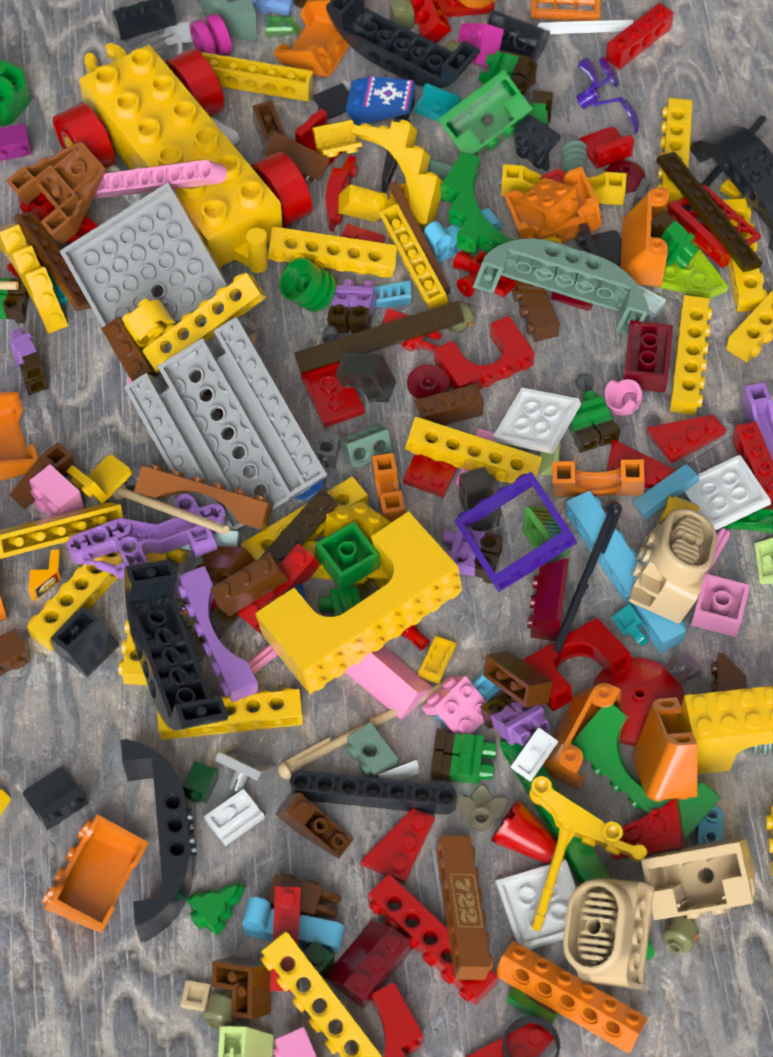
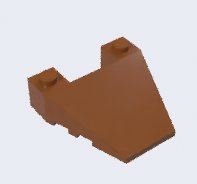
[6,141,106,246]

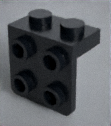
[513,114,561,171]
[576,223,621,266]
[23,768,89,830]

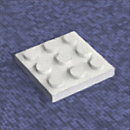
[493,388,581,454]
[684,455,771,530]
[495,860,576,950]

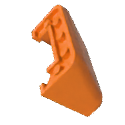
[274,0,350,77]
[503,167,602,243]
[620,188,669,287]
[543,683,623,791]

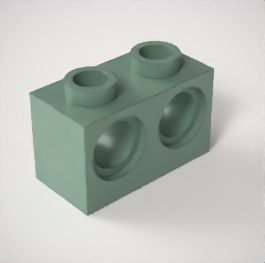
[339,423,393,468]

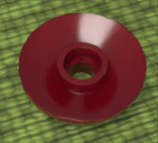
[605,160,645,193]
[407,365,450,399]

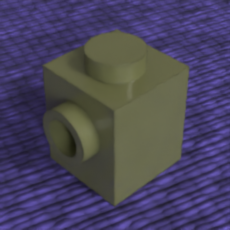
[390,0,414,29]

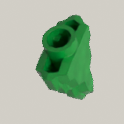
[186,882,245,936]

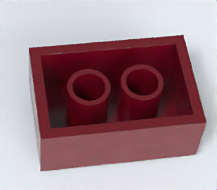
[623,320,673,393]

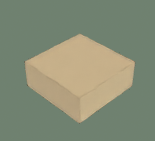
[180,980,212,1012]

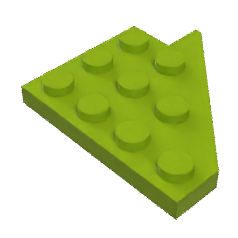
[655,241,728,299]

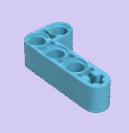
[424,208,503,262]
[242,897,345,953]

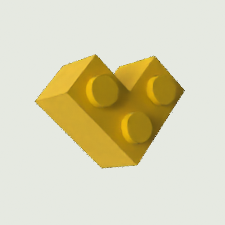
[325,502,391,545]

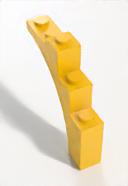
[351,120,443,229]
[0,222,68,334]

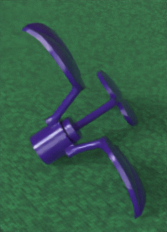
[576,56,639,133]

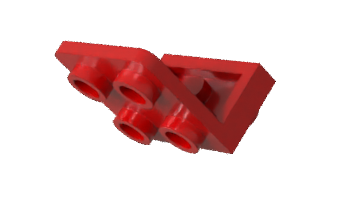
[295,109,343,167]
[579,126,635,169]

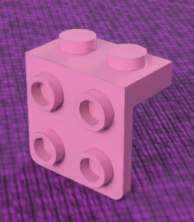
[422,676,492,734]

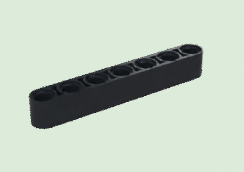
[290,770,457,815]

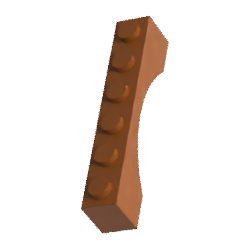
[134,464,274,531]

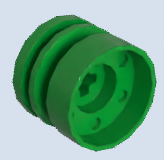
[279,258,336,312]

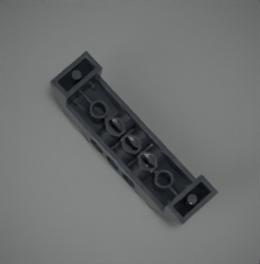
[326,0,480,88]
[690,125,773,253]
[124,559,229,730]
[121,739,197,942]

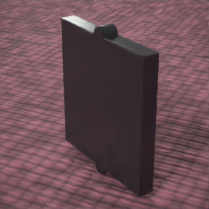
[312,83,349,120]

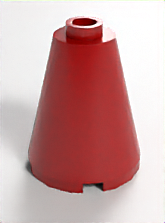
[491,800,558,864]

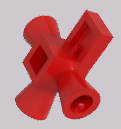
[453,250,515,297]

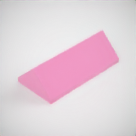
[345,645,432,721]

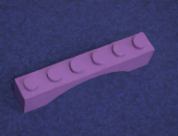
[740,382,773,460]
[177,566,258,702]

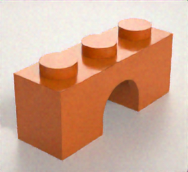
[371,453,405,523]

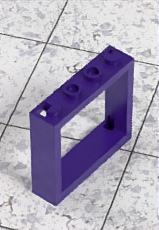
[453,472,577,592]

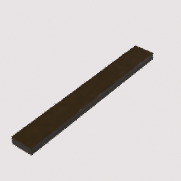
[656,152,763,272]
[294,301,465,374]

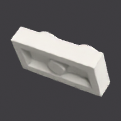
[511,727,559,781]

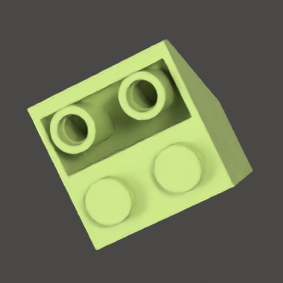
[218,1026,274,1057]

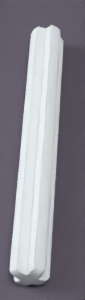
[538,19,634,34]

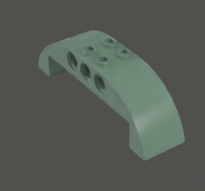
[198,0,258,41]
[473,238,649,335]

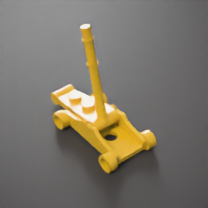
[529,776,647,932]

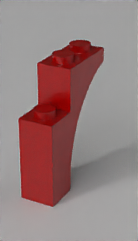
[371,982,424,1057]

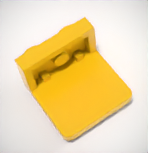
[312,119,362,157]
[66,454,132,504]

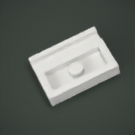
[204,789,265,846]

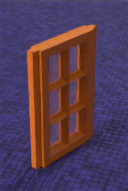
[530,0,601,21]

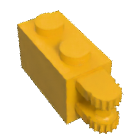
[338,184,397,223]

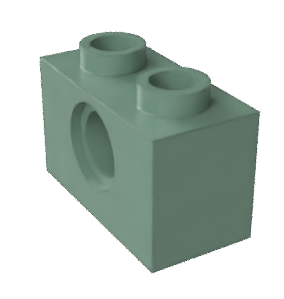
[346,722,398,778]

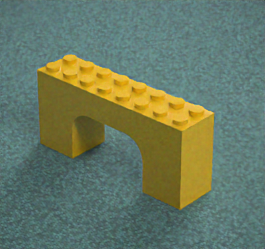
[255,511,462,694]
[678,686,773,775]

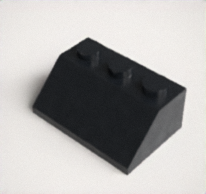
[112,0,177,41]
[487,10,551,62]

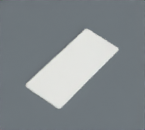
[378,760,420,780]

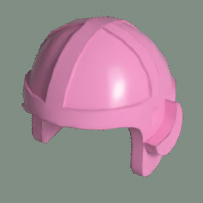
[605,379,643,416]

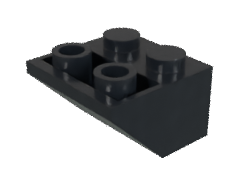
[50,606,120,678]

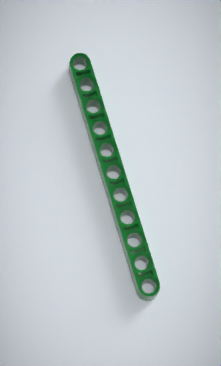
[500,739,655,961]

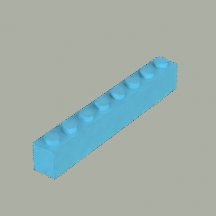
[565,490,686,653]

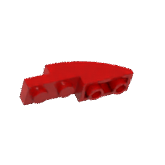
[326,155,359,232]

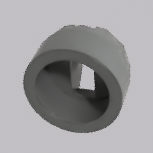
[322,326,339,343]
[575,374,594,392]

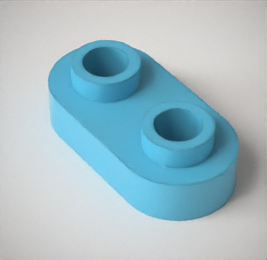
[697,806,724,845]

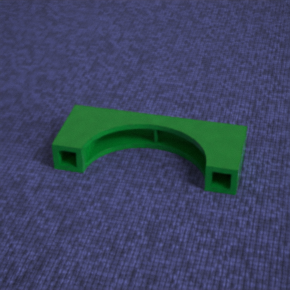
[571,704,722,841]

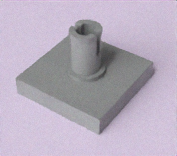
[215,745,276,792]

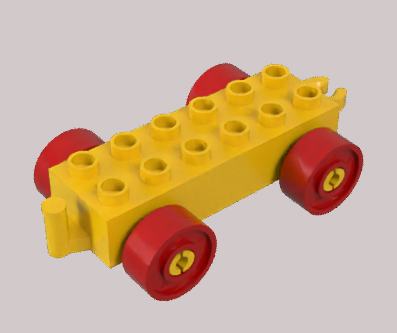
[53,43,312,273]

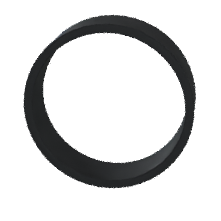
[502,1016,561,1057]

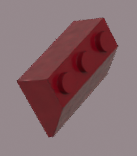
[527,558,569,641]
[324,920,411,1010]

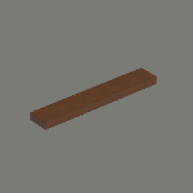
[389,181,451,295]
[14,212,91,311]

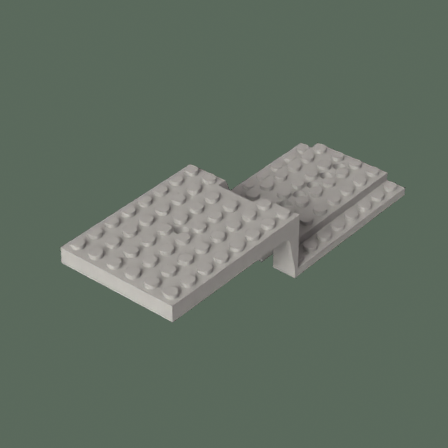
[60,182,329,532]

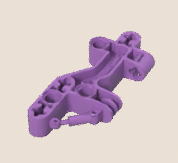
[67,494,227,579]

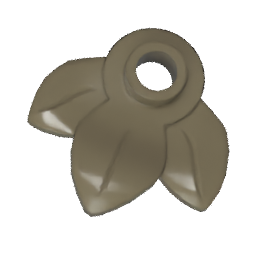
[458,785,507,831]

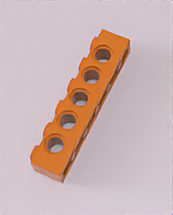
[495,941,648,1054]

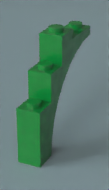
[441,151,513,254]

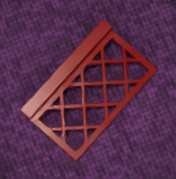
[667,184,761,268]

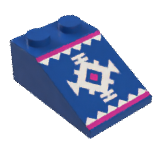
[346,76,415,126]

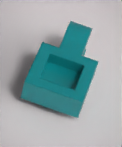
[611,604,649,647]

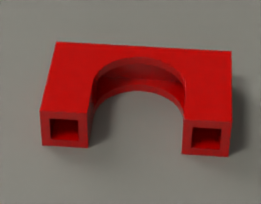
[434,316,535,390]
[523,618,631,712]

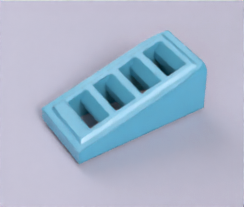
[375,281,411,307]

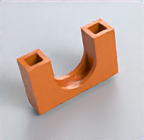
[552,459,644,497]

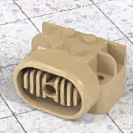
[628,508,717,624]
[641,838,755,920]
[563,878,654,990]

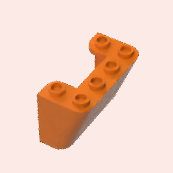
[0,392,38,481]
[632,697,698,801]
[41,814,149,933]

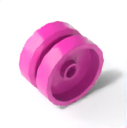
[189,13,232,56]

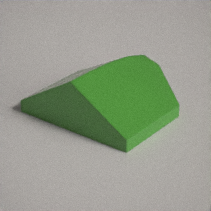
[265,16,301,37]

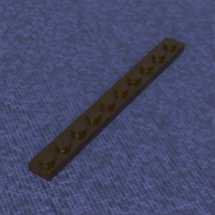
[189,489,338,664]

